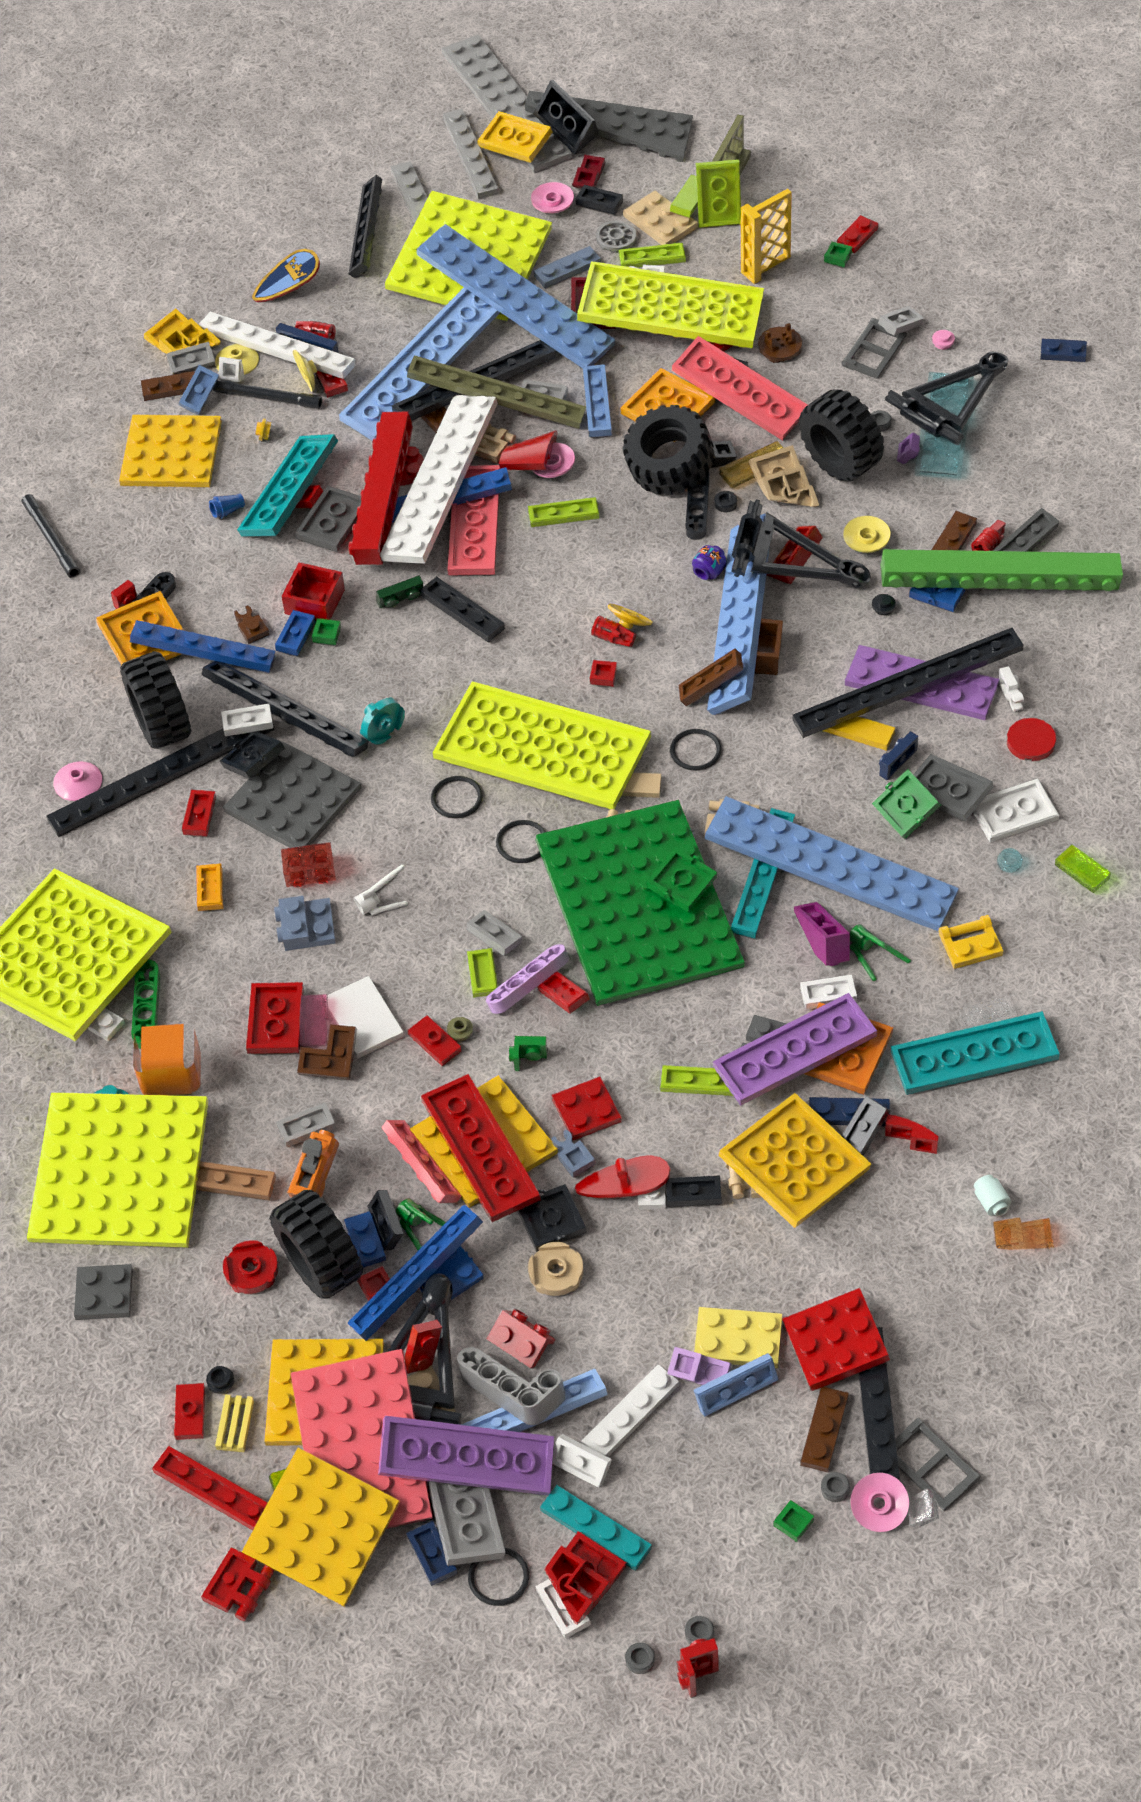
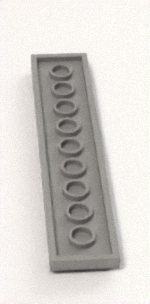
[442,35,572,173]

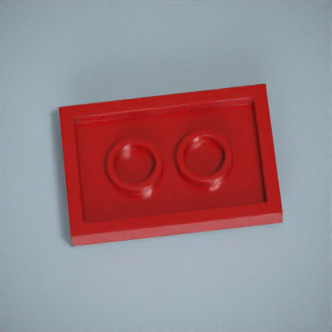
[246,982,304,1054]

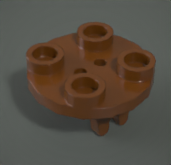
[758,323,802,363]

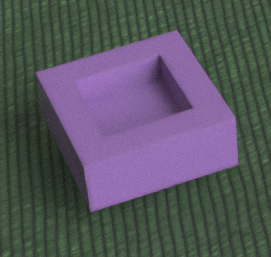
[897,432,920,464]

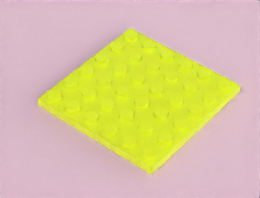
[385,190,552,321]
[0,868,172,1041]
[27,1092,209,1248]

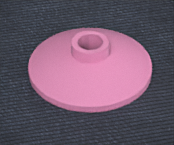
[531,182,574,213]
[532,443,575,478]
[54,761,102,801]
[850,1473,909,1532]

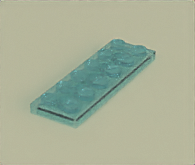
[915,372,974,480]

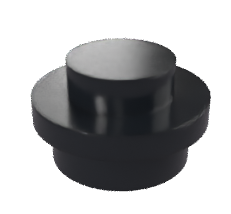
[872,594,896,615]
[206,1366,235,1394]

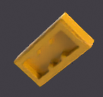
[196,863,223,911]

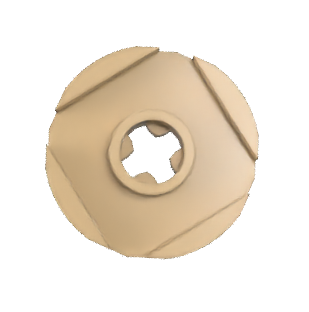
[528,1242,583,1296]

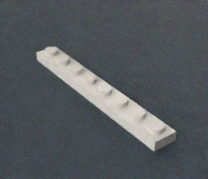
[198,312,356,379]

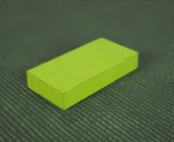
[467,948,498,998]

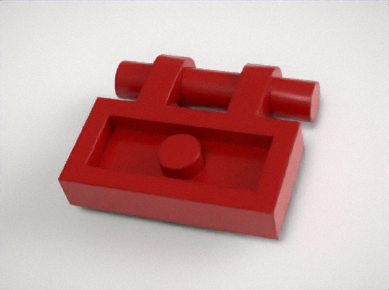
[201,1547,274,1621]

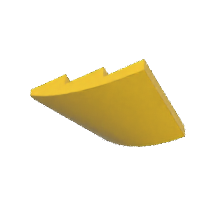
[144,308,221,354]

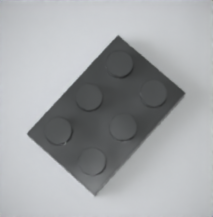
[295,485,361,552]
[914,754,994,821]

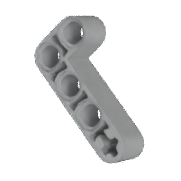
[457,1347,566,1425]

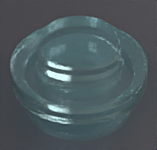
[997,848,1023,872]

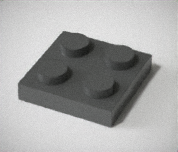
[74,1264,133,1320]

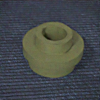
[447,1017,473,1041]

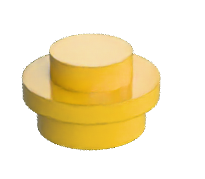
[255,418,271,441]

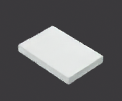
[973,779,1059,842]
[323,976,404,1059]

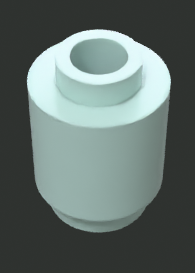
[974,1175,1012,1217]

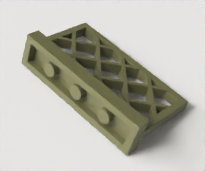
[712,114,751,175]

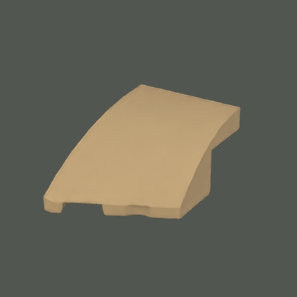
[749,445,819,507]

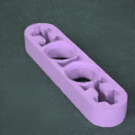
[486,944,569,1014]

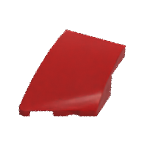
[499,430,558,470]
[544,1531,626,1625]

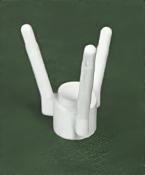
[354,865,408,917]

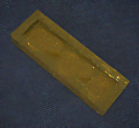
[719,441,783,489]

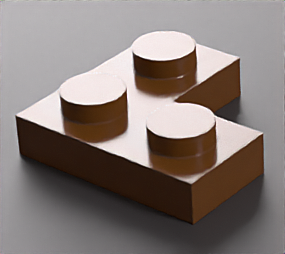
[297,1024,357,1080]

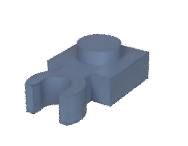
[552,1130,595,1178]

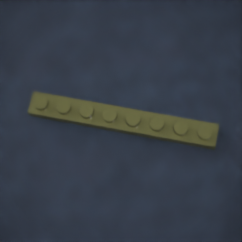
[407,355,586,429]

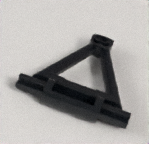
[885,351,1008,445]
[731,499,871,588]
[387,1273,462,1425]

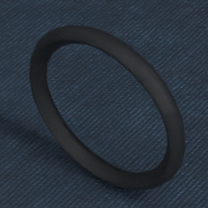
[670,729,722,771]
[431,776,483,819]
[496,820,546,863]
[468,1548,529,1606]

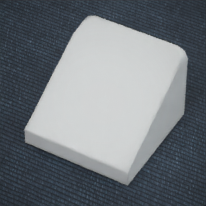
[219,357,244,382]

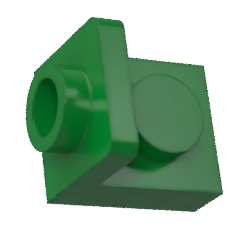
[509,1036,548,1071]

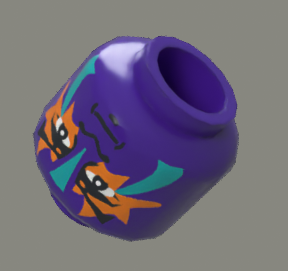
[692,545,727,580]

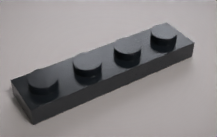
[420,576,505,643]

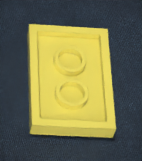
[694,1307,782,1368]

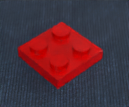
[552,1076,621,1141]

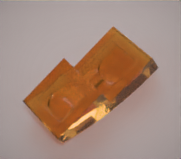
[993,1217,1054,1250]

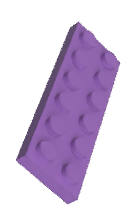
[845,645,999,720]
[713,993,877,1106]
[378,1416,554,1495]

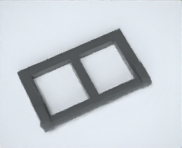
[841,318,907,379]
[895,1418,981,1511]

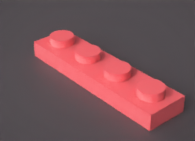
[382,1120,461,1203]

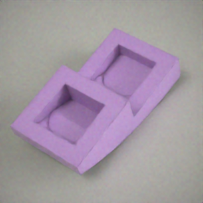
[667,1347,732,1385]

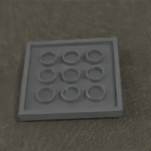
[223,742,362,854]

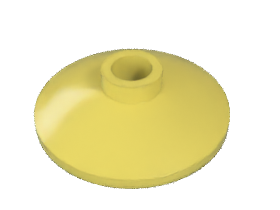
[215,344,259,375]
[292,350,317,392]
[843,516,890,553]

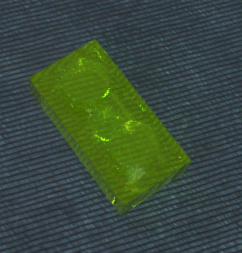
[1054,845,1111,893]

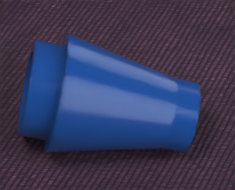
[209,494,245,519]

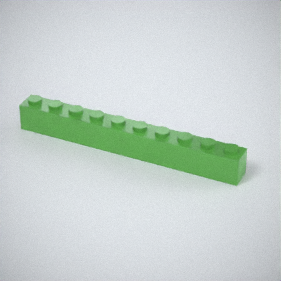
[880,549,1123,591]

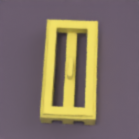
[215,1394,254,1452]

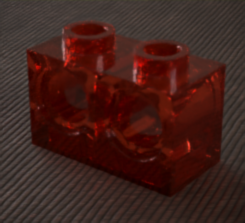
[281,842,336,887]

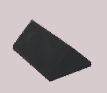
[533,80,599,154]

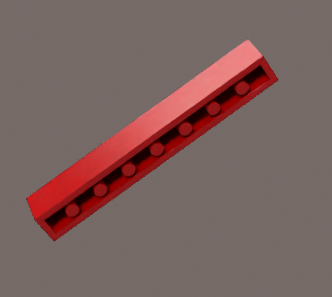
[349,412,413,565]

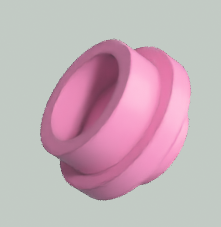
[932,330,955,350]

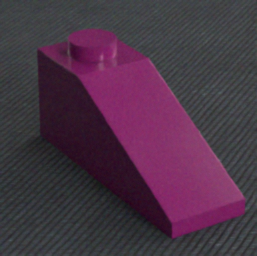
[794,902,850,966]

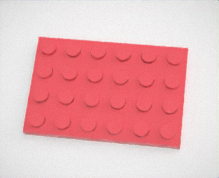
[291,1349,433,1529]

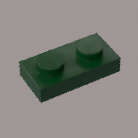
[376,575,423,608]

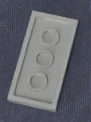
[427,1481,505,1566]

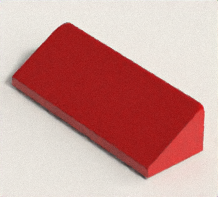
[766,526,823,584]

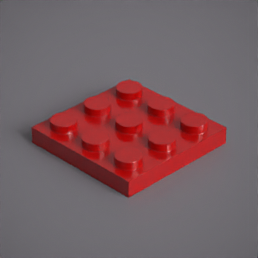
[782,1288,890,1392]

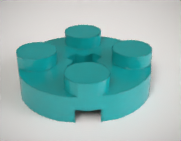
[360,697,405,745]

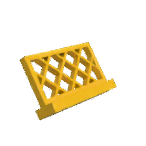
[741,188,792,284]

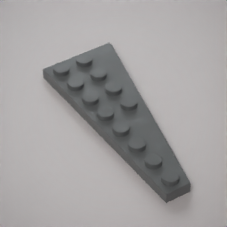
[525,91,693,162]

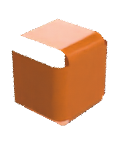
[133,1024,201,1096]

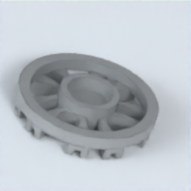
[596,220,636,253]

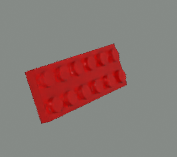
[421,1074,541,1223]

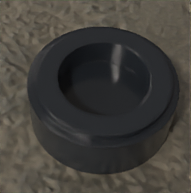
[714,491,737,513]

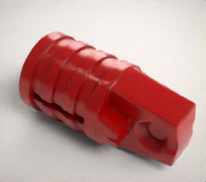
[295,321,336,340]
[971,519,1006,551]
[591,615,637,647]

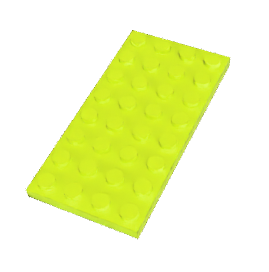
[577,261,764,348]
[433,681,651,809]

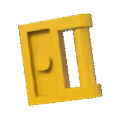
[938,915,1003,969]

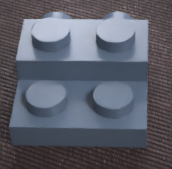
[274,896,336,951]

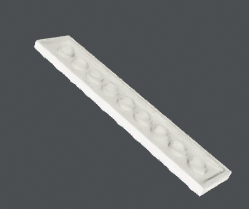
[380,395,498,564]

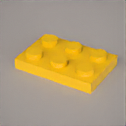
[477,111,553,163]

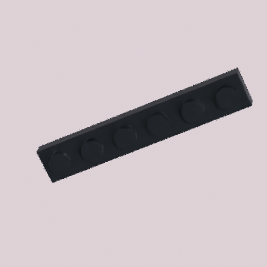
[348,175,383,278]
[858,1327,900,1481]

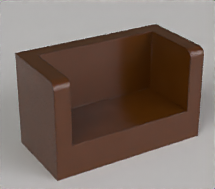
[754,619,783,675]

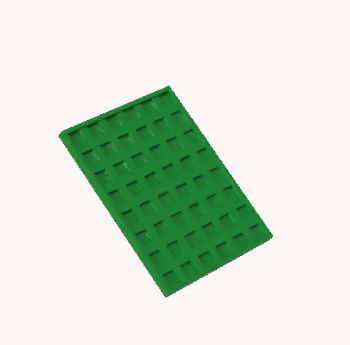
[535,799,745,1006]

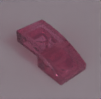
[299,994,329,1047]

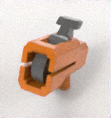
[287,1130,339,1198]

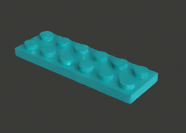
[237,434,338,537]
[891,1011,1060,1095]

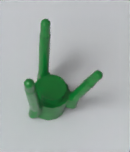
[849,924,911,981]
[396,1198,446,1251]

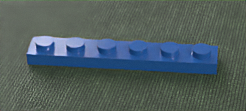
[392,467,512,523]
[130,620,276,673]
[347,1205,483,1341]

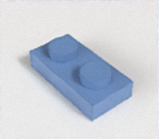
[179,365,219,415]

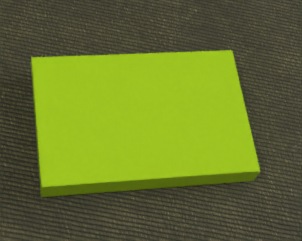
[696,159,741,228]

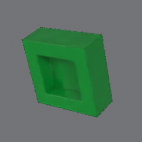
[824,242,852,267]
[312,618,341,645]
[773,1500,814,1542]

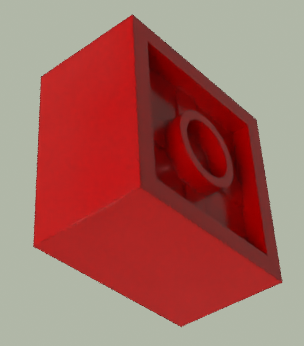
[281,562,345,621]

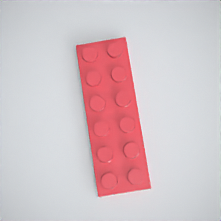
[672,336,808,441]
[448,465,500,575]

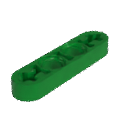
[131,959,160,1049]

